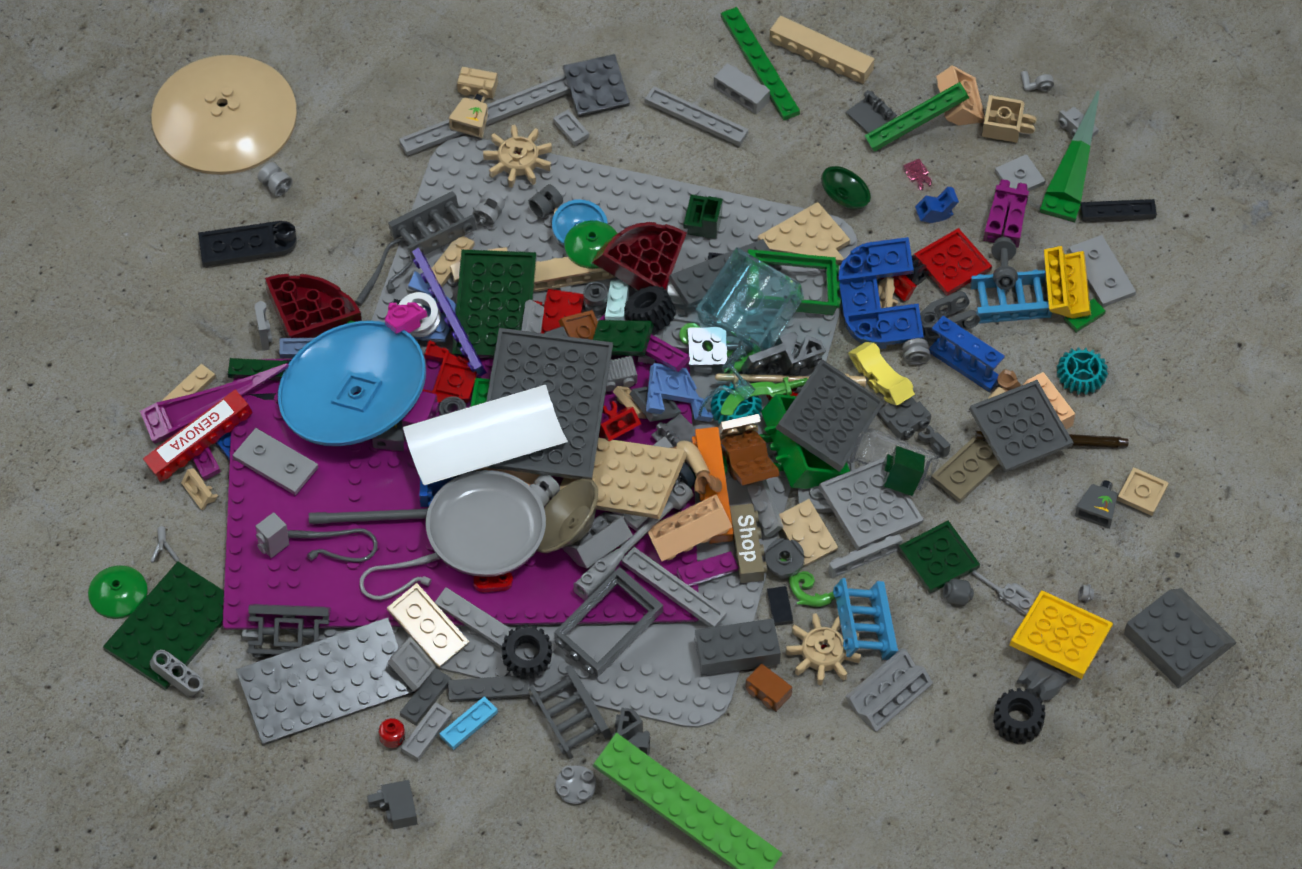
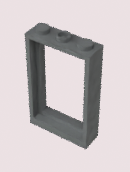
[554,567,663,677]

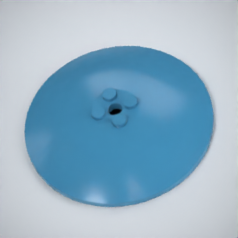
[278,321,426,446]

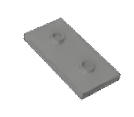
[1068,235,1136,307]
[233,428,319,495]

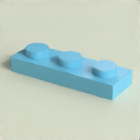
[439,696,498,750]

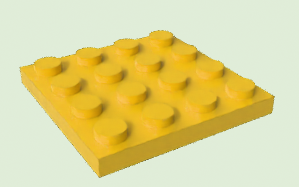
[1009,590,1113,679]

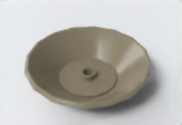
[537,479,598,554]

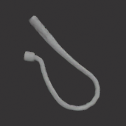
[359,553,440,600]

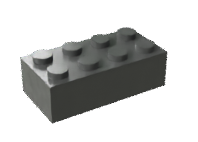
[695,618,781,676]

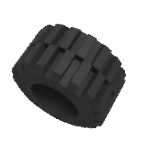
[624,286,676,333]
[502,624,552,679]
[993,688,1046,744]

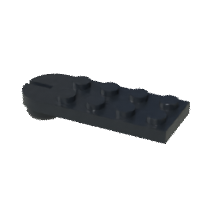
[198,221,297,267]

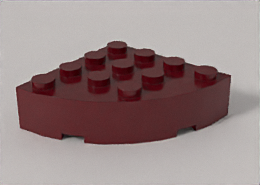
[592,222,687,291]
[265,274,362,338]

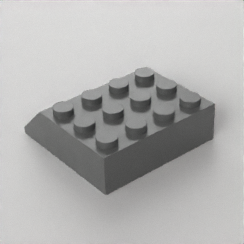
[1124,588,1236,688]

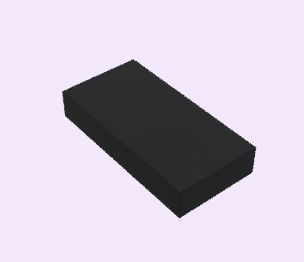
[767,586,793,626]

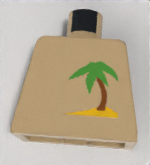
[449,94,488,138]

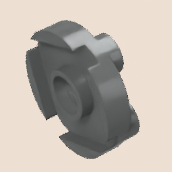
[765,538,804,579]

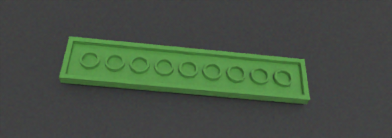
[592,733,783,869]

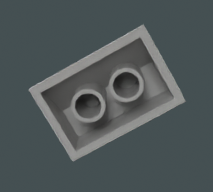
[562,512,633,568]

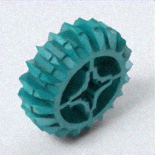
[1056,346,1108,396]
[710,382,762,426]

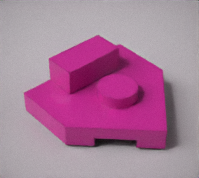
[385,302,427,334]

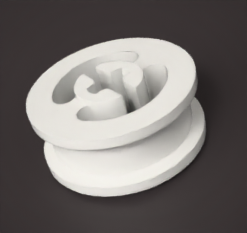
[399,292,441,337]

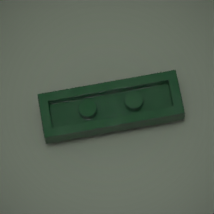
[228,358,287,381]

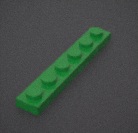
[864,82,969,152]

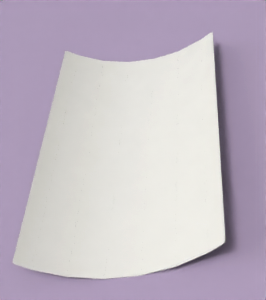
[403,385,568,485]

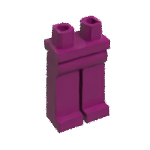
[983,179,1029,248]

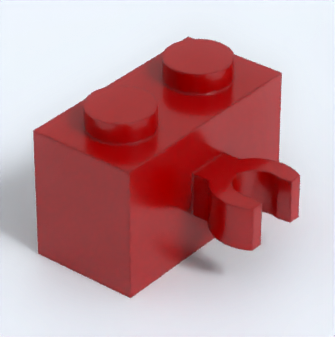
[599,401,641,441]

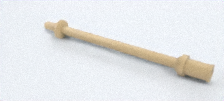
[715,369,866,388]

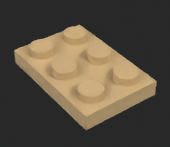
[779,499,838,567]

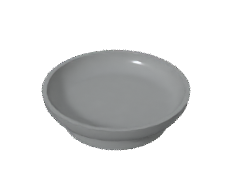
[426,470,546,577]

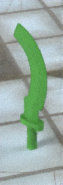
[720,377,808,416]

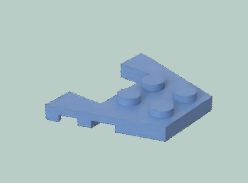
[408,271,457,342]
[646,363,713,422]

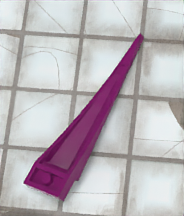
[140,363,289,444]

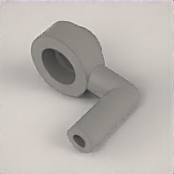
[1021,71,1054,92]

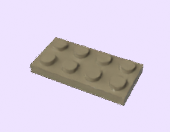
[931,436,1000,503]

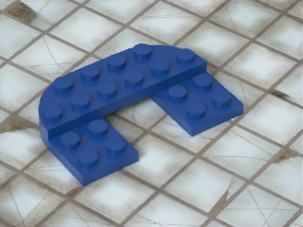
[839,237,924,349]

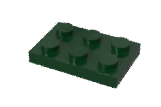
[593,320,654,356]

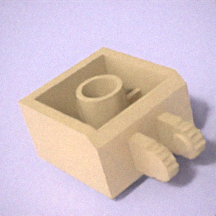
[982,95,1037,143]

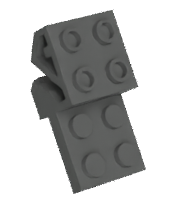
[741,332,826,375]
[612,707,650,801]

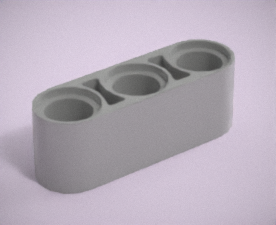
[150,650,203,696]

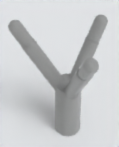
[150,526,179,563]

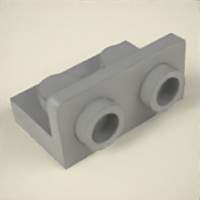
[1057,107,1099,137]

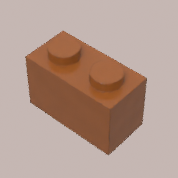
[746,663,792,712]

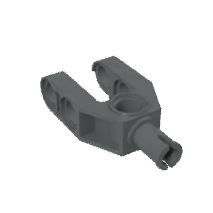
[920,291,980,339]

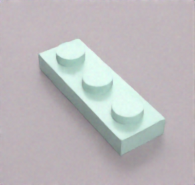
[605,280,630,321]

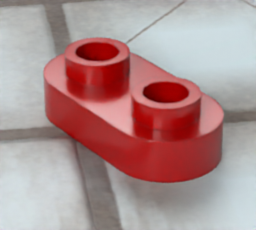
[473,572,513,592]

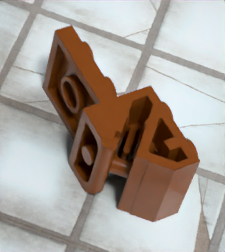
[720,430,780,486]

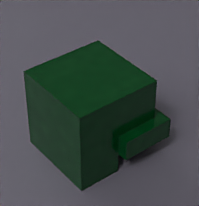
[683,194,723,239]
[884,446,925,497]

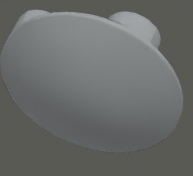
[556,765,596,804]

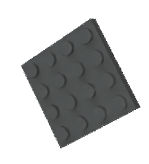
[969,380,1073,473]

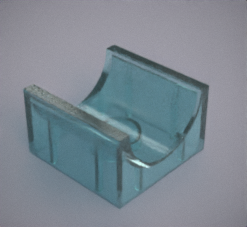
[695,247,804,353]

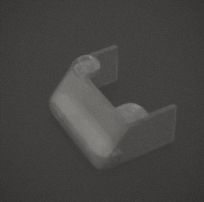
[849,428,941,491]

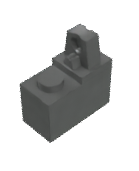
[367,780,418,829]

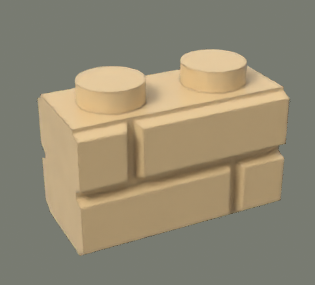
[457,67,498,99]

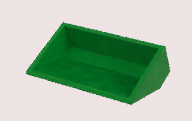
[759,394,850,489]

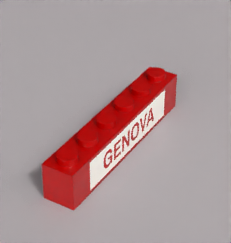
[143,389,253,483]

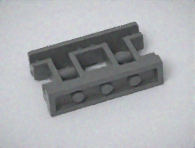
[247,604,331,657]

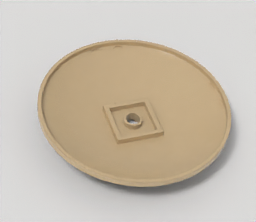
[151,55,297,175]

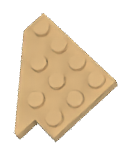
[757,202,850,264]

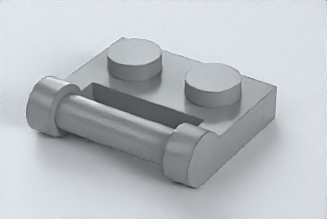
[255,301,272,351]

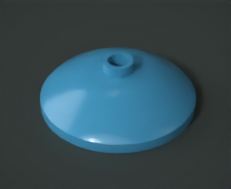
[552,199,608,245]

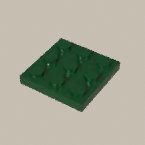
[898,520,980,594]

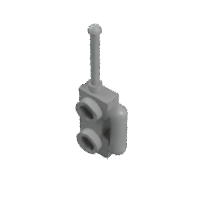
[972,570,1036,616]

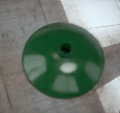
[821,166,871,209]

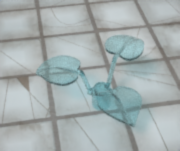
[698,345,756,417]

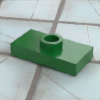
[1064,298,1106,333]

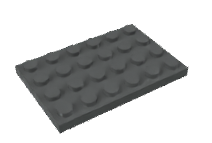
[775,359,885,472]

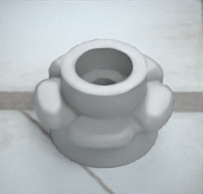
[1078,584,1094,603]

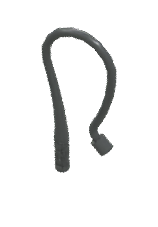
[355,238,414,306]
[287,529,378,562]

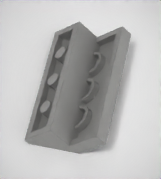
[845,648,933,732]

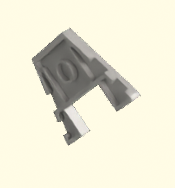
[638,316,712,373]

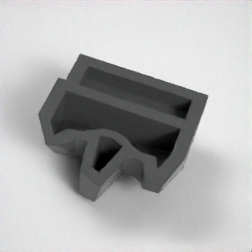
[1017,657,1074,700]

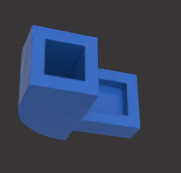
[915,187,959,223]

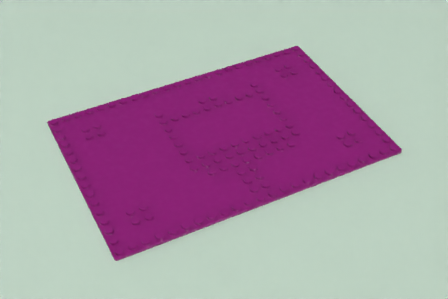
[223,353,699,630]

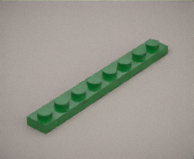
[721,7,800,121]

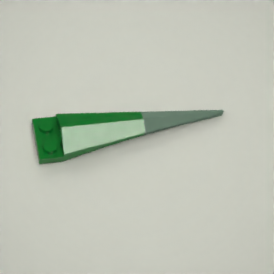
[1040,90,1100,222]

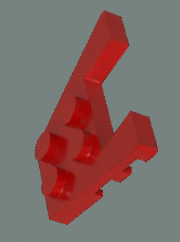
[422,340,478,404]

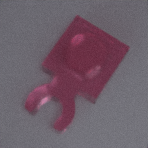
[903,159,932,191]

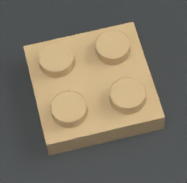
[1117,467,1169,516]

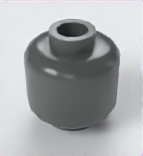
[943,578,974,606]

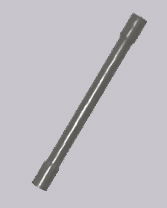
[309,508,428,524]

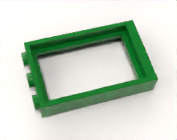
[744,249,840,315]

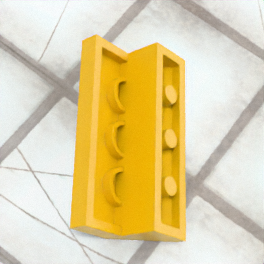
[1044,246,1091,318]

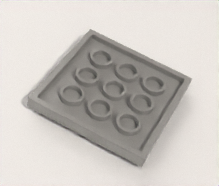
[818,457,924,550]

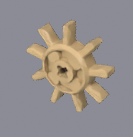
[483,125,552,187]
[786,613,861,685]

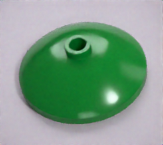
[564,220,618,269]
[88,565,148,619]

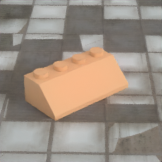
[648,494,732,561]

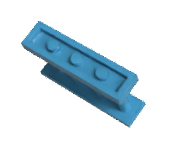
[970,270,1052,324]
[833,578,898,660]

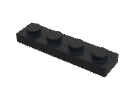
[1080,199,1157,222]

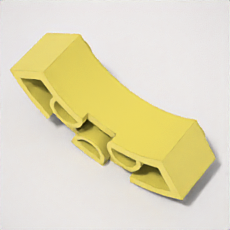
[848,342,915,406]

